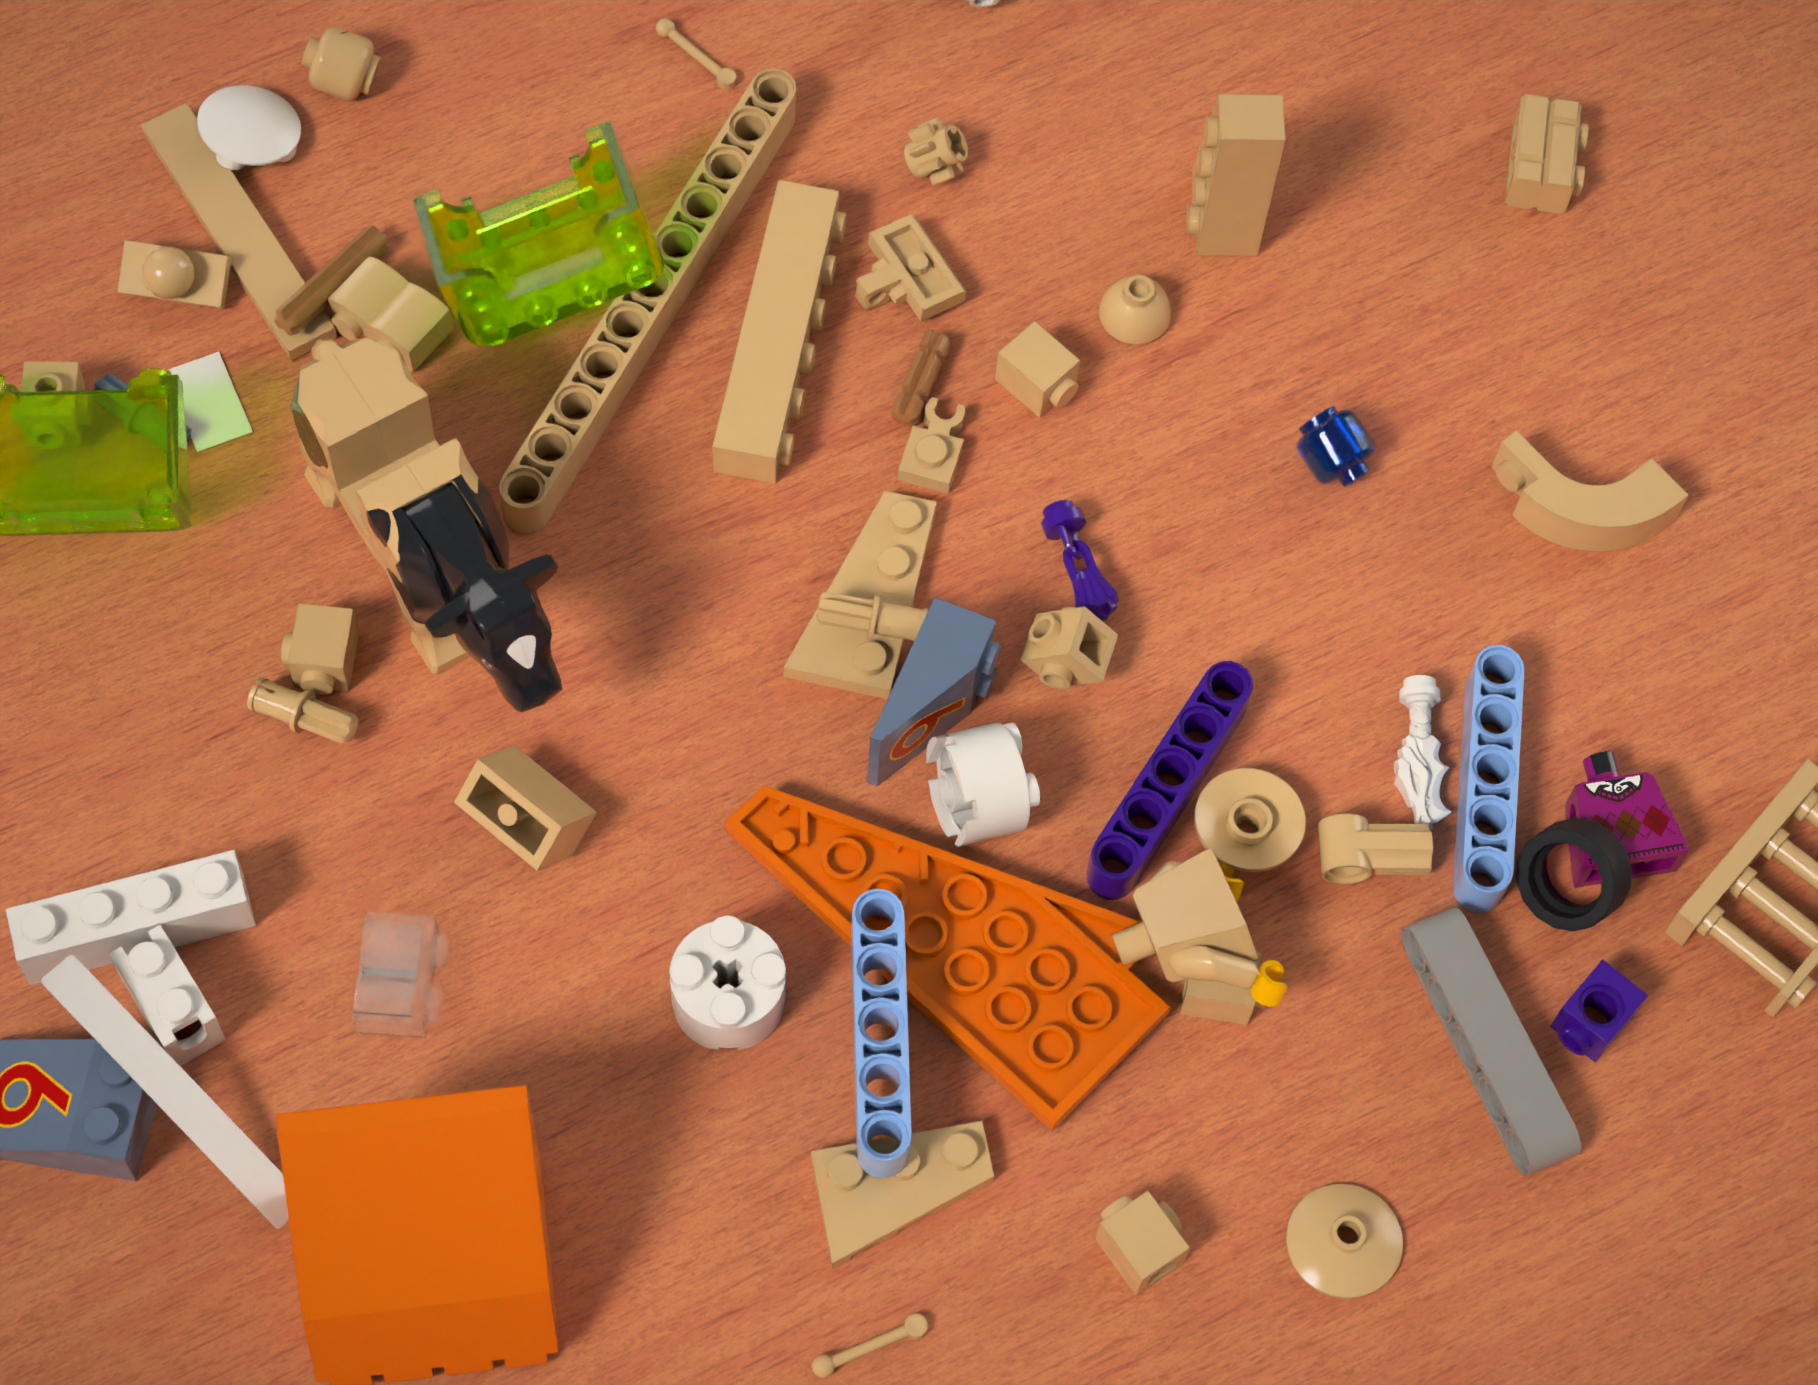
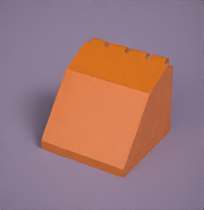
[276,1085,559,1385]

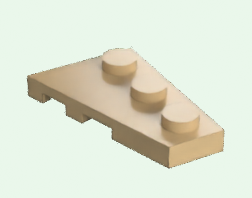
[811,1121,994,1270]

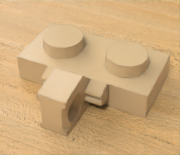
[855,214,967,321]

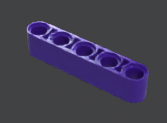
[1086,661,1253,900]

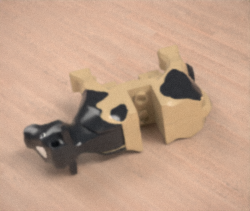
[291,337,563,712]

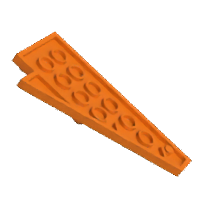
[724,785,1170,1132]

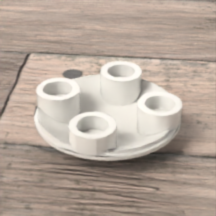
[197,85,301,170]

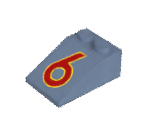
[867,597,1001,786]
[0,1039,157,1181]

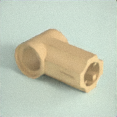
[1318,814,1433,884]

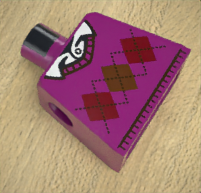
[1565,751,1689,888]

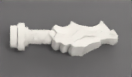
[1394,675,1452,830]

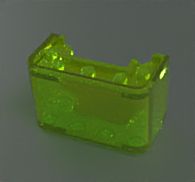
[413,121,664,347]

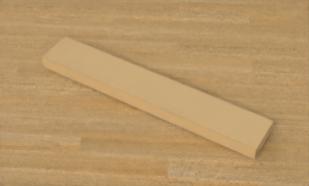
[141,103,337,361]

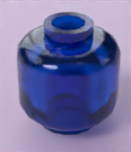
[1296,405,1376,488]

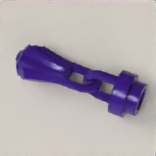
[1041,500,1118,622]

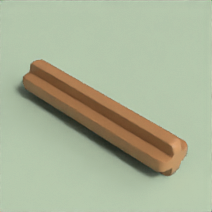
[275,226,388,335]

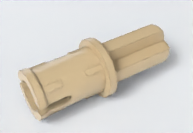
[816,592,928,641]
[247,677,359,744]

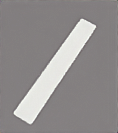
[41,955,289,1229]

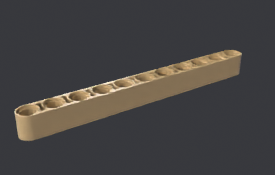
[499,68,796,534]

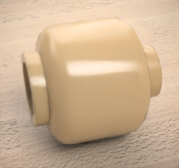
[301,26,381,101]

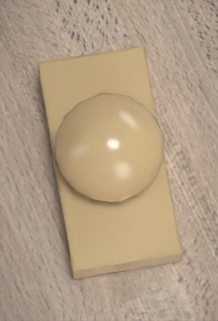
[117,240,232,309]

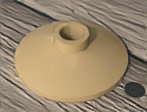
[1194,768,1306,872]
[1286,1184,1403,1299]

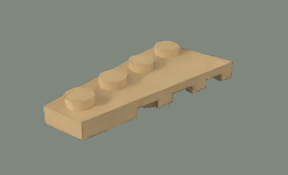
[783,491,937,699]

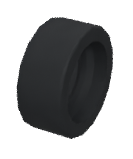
[1516,817,1632,932]

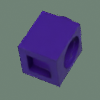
[1550,959,1648,1062]

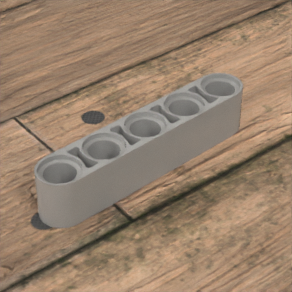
[1401,906,1582,1176]

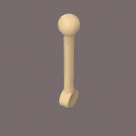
[655,18,737,90]
[811,1314,928,1378]

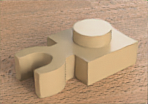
[897,397,965,494]

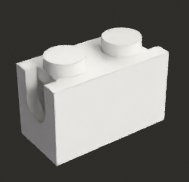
[108,925,226,1066]

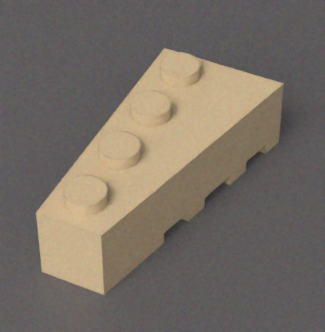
[1186,94,1285,256]

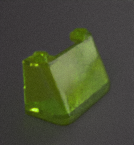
[0,368,191,536]

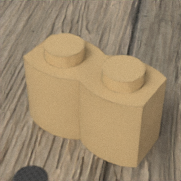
[328,256,454,372]

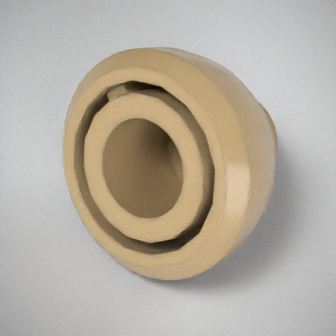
[1099,275,1171,344]

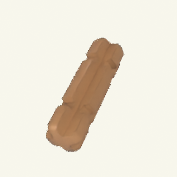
[892,330,951,426]

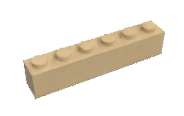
[712,180,847,484]

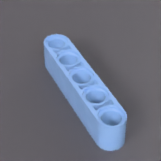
[1453,645,1524,913]
[851,888,911,1179]

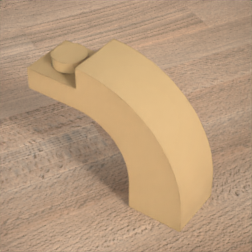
[1491,431,1689,552]

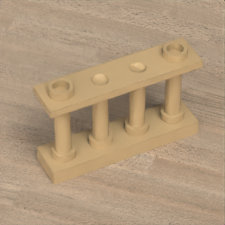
[1664,759,1818,1017]

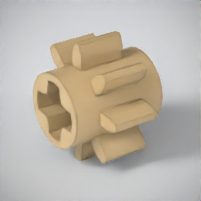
[904,117,968,186]

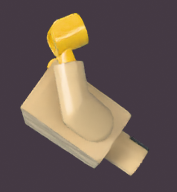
[1111,848,1288,1007]

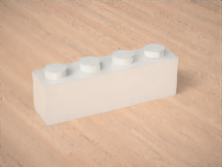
[6,850,256,985]

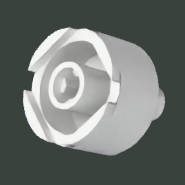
[926,722,1040,847]
[669,915,786,1050]

